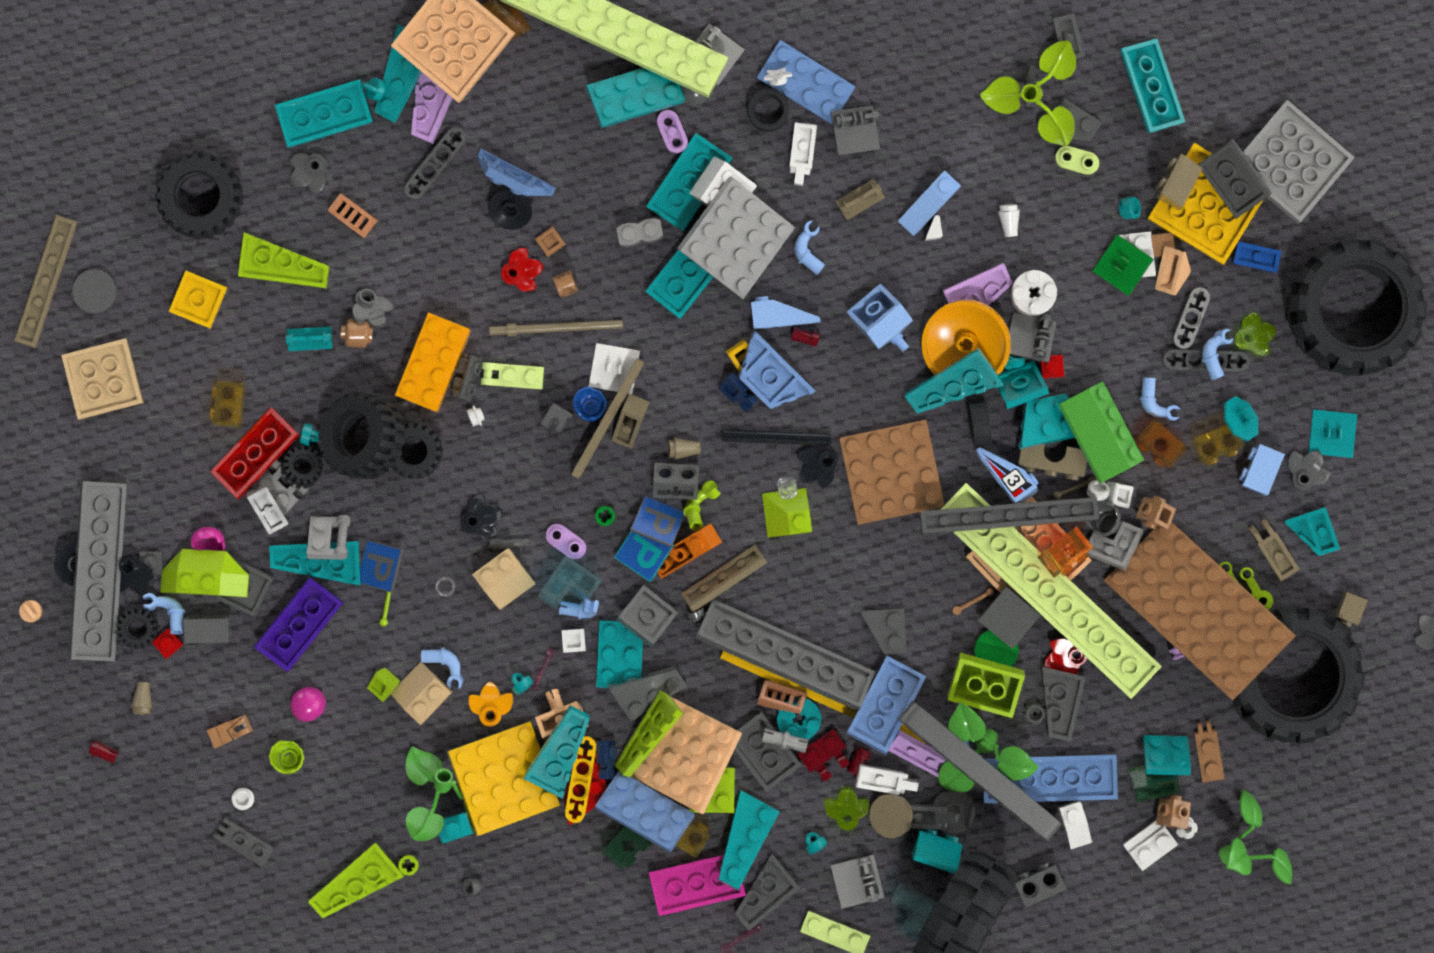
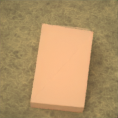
[1155,246,1191,295]

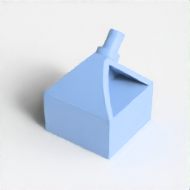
[847,283,913,352]

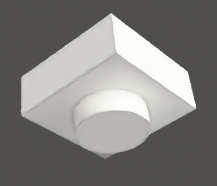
[562,629,586,653]

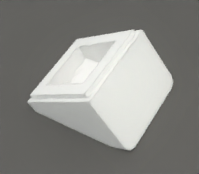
[925,215,943,241]
[1103,481,1133,508]

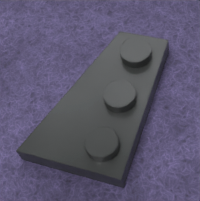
[607,666,687,721]
[1042,666,1086,742]
[735,854,801,931]

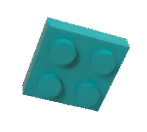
[997,360,1049,409]
[1143,735,1191,776]

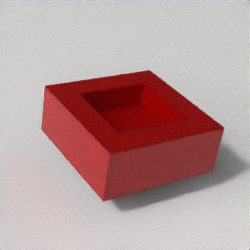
[1040,355,1064,379]
[152,628,184,659]

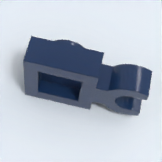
[718,372,758,412]
[596,741,617,779]

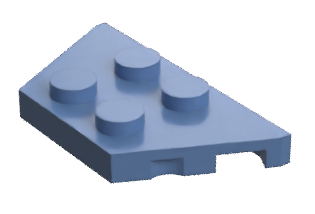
[476,148,556,196]
[738,331,815,409]

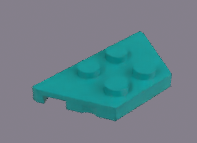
[1018,393,1075,450]

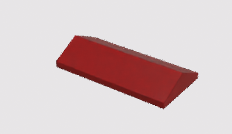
[210,407,299,500]

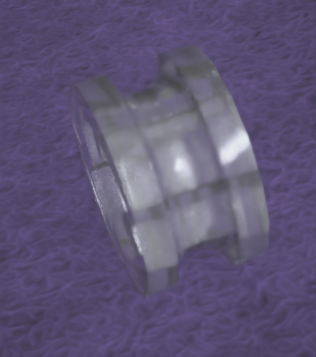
[777,477,798,499]
[435,577,456,597]

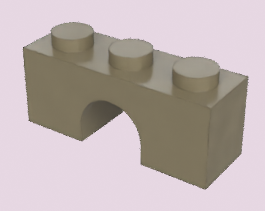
[1017,444,1087,481]

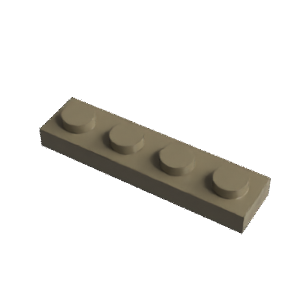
[681,545,767,612]

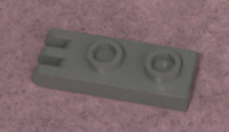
[212,817,275,867]

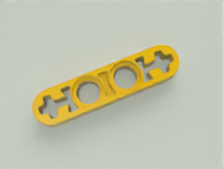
[565,736,596,823]

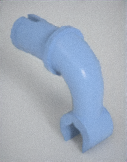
[794,221,825,275]
[1201,329,1234,380]
[1139,378,1180,421]
[143,593,185,634]
[559,598,599,620]
[421,647,464,689]

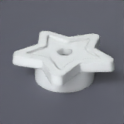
[764,68,792,86]

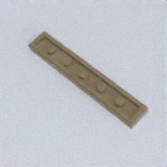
[14,215,78,348]
[571,358,644,478]

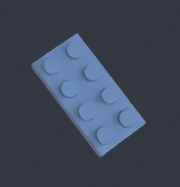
[757,40,855,125]
[846,656,926,755]
[595,771,695,853]

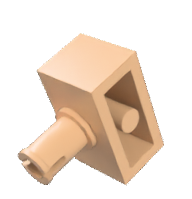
[535,689,589,741]

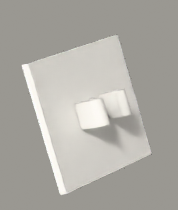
[589,343,640,394]

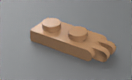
[1193,720,1224,783]

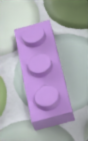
[888,730,947,777]

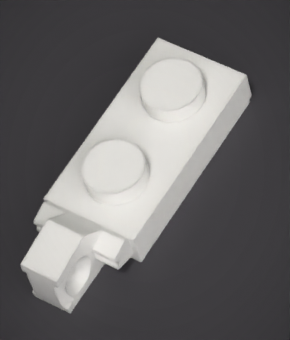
[790,122,817,186]
[855,764,919,795]

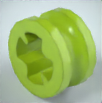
[398,855,419,876]

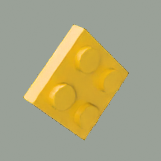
[169,271,228,329]

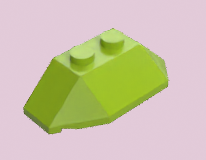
[160,549,249,597]

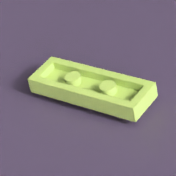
[800,911,870,953]

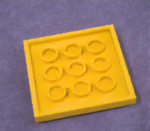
[1147,143,1263,265]
[447,721,560,836]

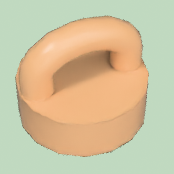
[19,600,43,622]

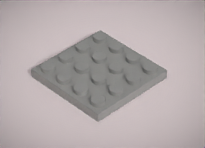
[1243,100,1355,224]
[677,177,795,299]

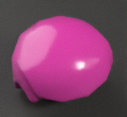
[191,527,225,551]
[290,687,326,722]

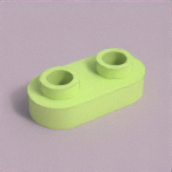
[1055,146,1099,175]

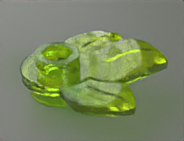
[1235,312,1276,356]
[824,786,869,831]

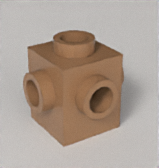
[1136,496,1176,530]
[1156,795,1191,829]

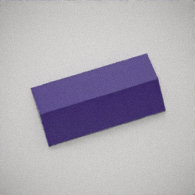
[253,577,343,672]

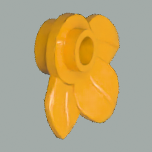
[469,682,513,727]

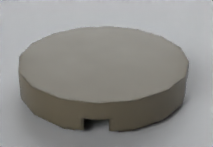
[869,793,913,838]

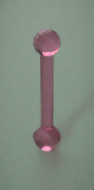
[530,648,555,691]
[722,924,762,953]

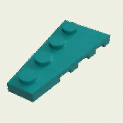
[524,705,590,799]

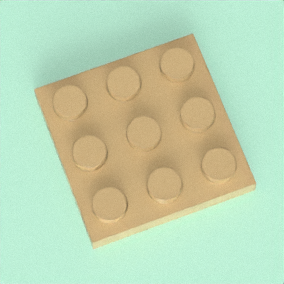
[61,338,144,420]

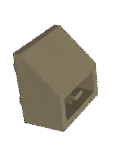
[1155,154,1202,210]

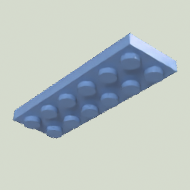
[983,754,1118,803]

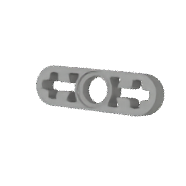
[1173,287,1210,349]

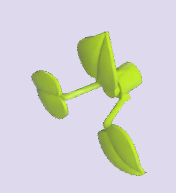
[980,40,1077,146]

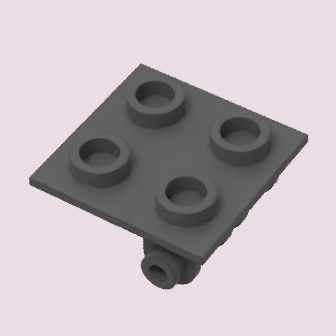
[831,106,880,155]
[1009,312,1057,363]

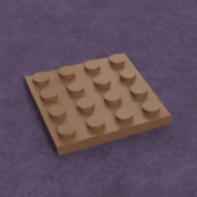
[839,420,944,525]

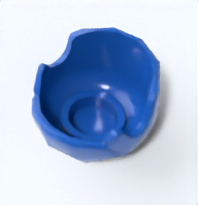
[573,386,607,422]

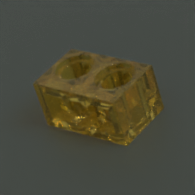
[209,381,246,428]
[1190,425,1244,466]
[676,822,711,858]

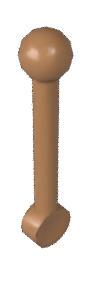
[953,588,995,615]

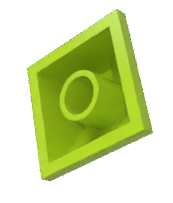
[762,488,812,538]

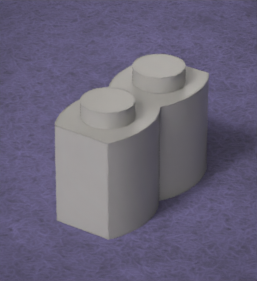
[616,219,663,247]

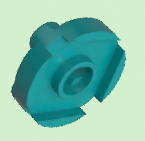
[777,697,821,739]

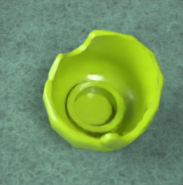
[269,740,305,774]

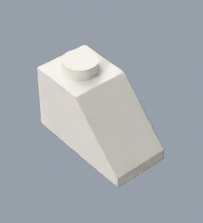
[1057,801,1092,849]

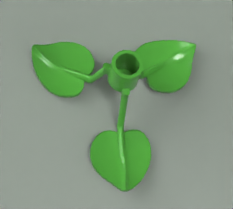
[938,702,1038,793]
[405,746,467,841]
[1219,790,1292,885]

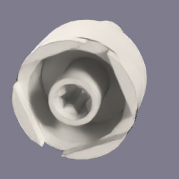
[1010,270,1057,316]

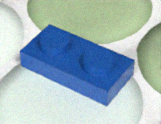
[1232,241,1282,273]

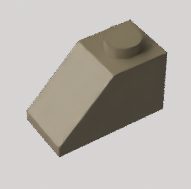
[611,394,650,449]

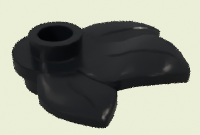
[797,447,838,489]
[460,494,503,539]
[119,554,154,597]

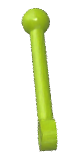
[379,592,391,627]

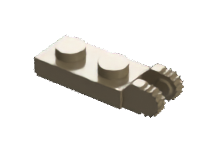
[1248,518,1300,582]

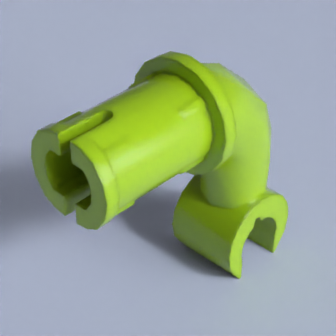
[683,480,721,531]

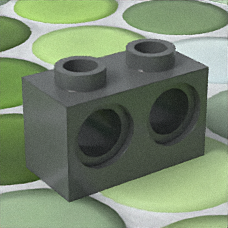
[653,463,699,500]
[1015,862,1066,908]

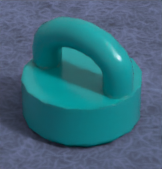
[361,78,385,101]
[1119,197,1141,220]
[1004,354,1026,370]
[300,423,320,446]
[511,673,534,695]
[805,832,828,855]

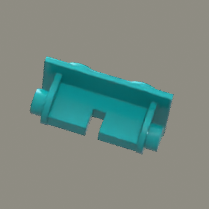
[286,327,333,351]

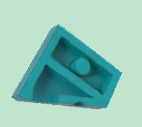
[1285,507,1340,556]

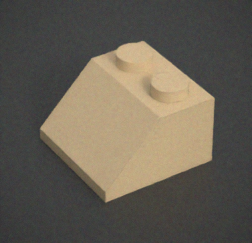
[472,548,536,610]
[391,662,453,725]

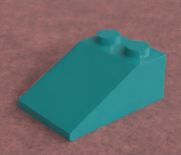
[911,829,962,874]

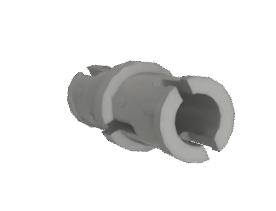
[761,728,808,753]

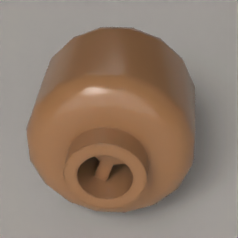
[340,319,373,348]

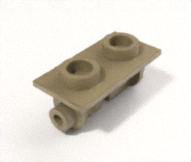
[836,179,885,220]

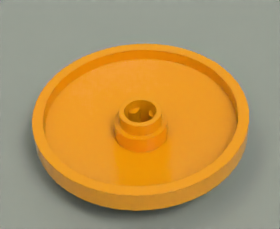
[922,300,1011,375]

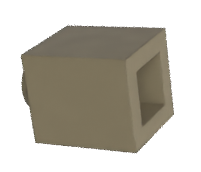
[1334,592,1368,627]

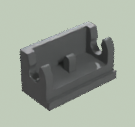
[541,403,574,432]
[183,614,231,644]

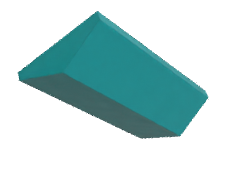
[1120,39,1185,134]

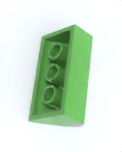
[1058,381,1144,484]

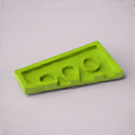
[238,233,330,289]
[615,691,683,778]
[308,843,405,919]

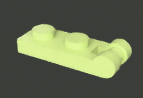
[480,362,544,390]

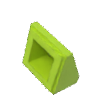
[367,668,400,702]

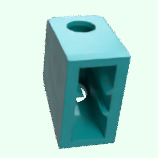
[437,811,475,844]

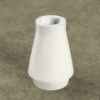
[998,204,1020,237]

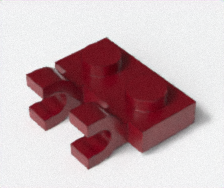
[797,729,850,782]

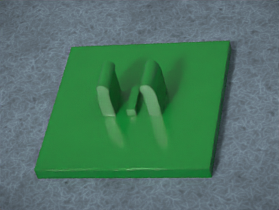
[1093,234,1154,296]

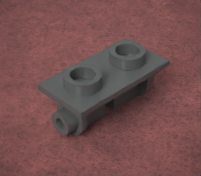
[451,354,482,401]

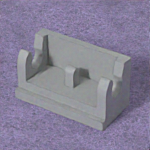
[246,483,289,535]

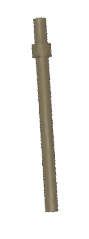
[489,320,623,337]

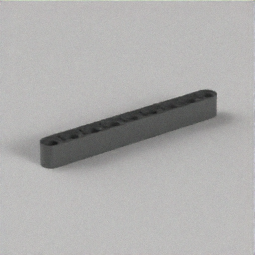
[898,701,1062,842]

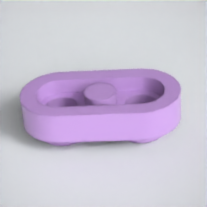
[657,110,688,154]
[546,524,586,559]

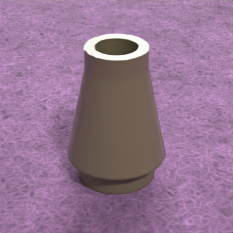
[667,438,701,460]
[130,682,153,715]

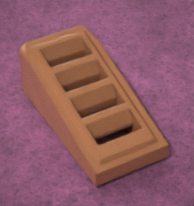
[328,193,378,238]
[757,679,807,714]

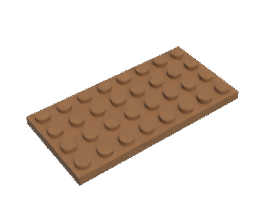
[1104,522,1296,701]

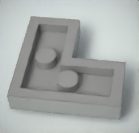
[1084,522,1143,571]

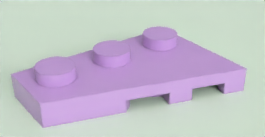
[411,72,452,144]
[942,263,1013,305]

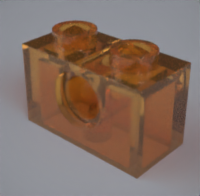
[1135,418,1188,469]
[1038,526,1093,578]

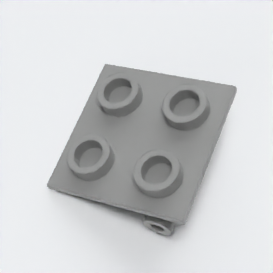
[696,24,745,85]
[831,854,885,909]

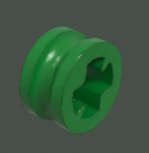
[595,506,615,526]

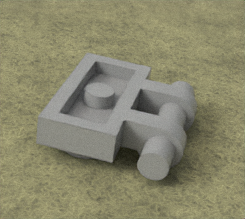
[251,459,309,516]

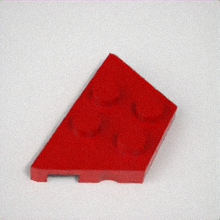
[563,748,607,825]

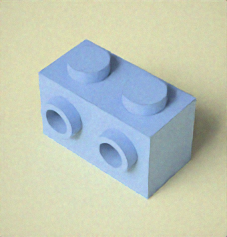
[1239,444,1285,496]

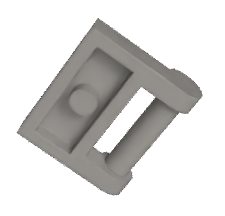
[307,515,350,560]

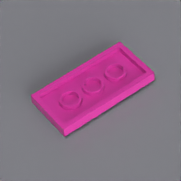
[649,854,746,916]

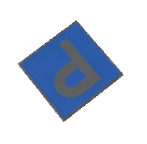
[630,495,685,547]
[360,540,403,593]

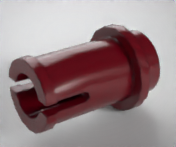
[791,327,820,348]
[89,741,119,764]
[847,746,871,776]

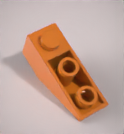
[657,524,722,579]

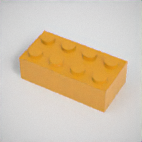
[395,313,471,412]

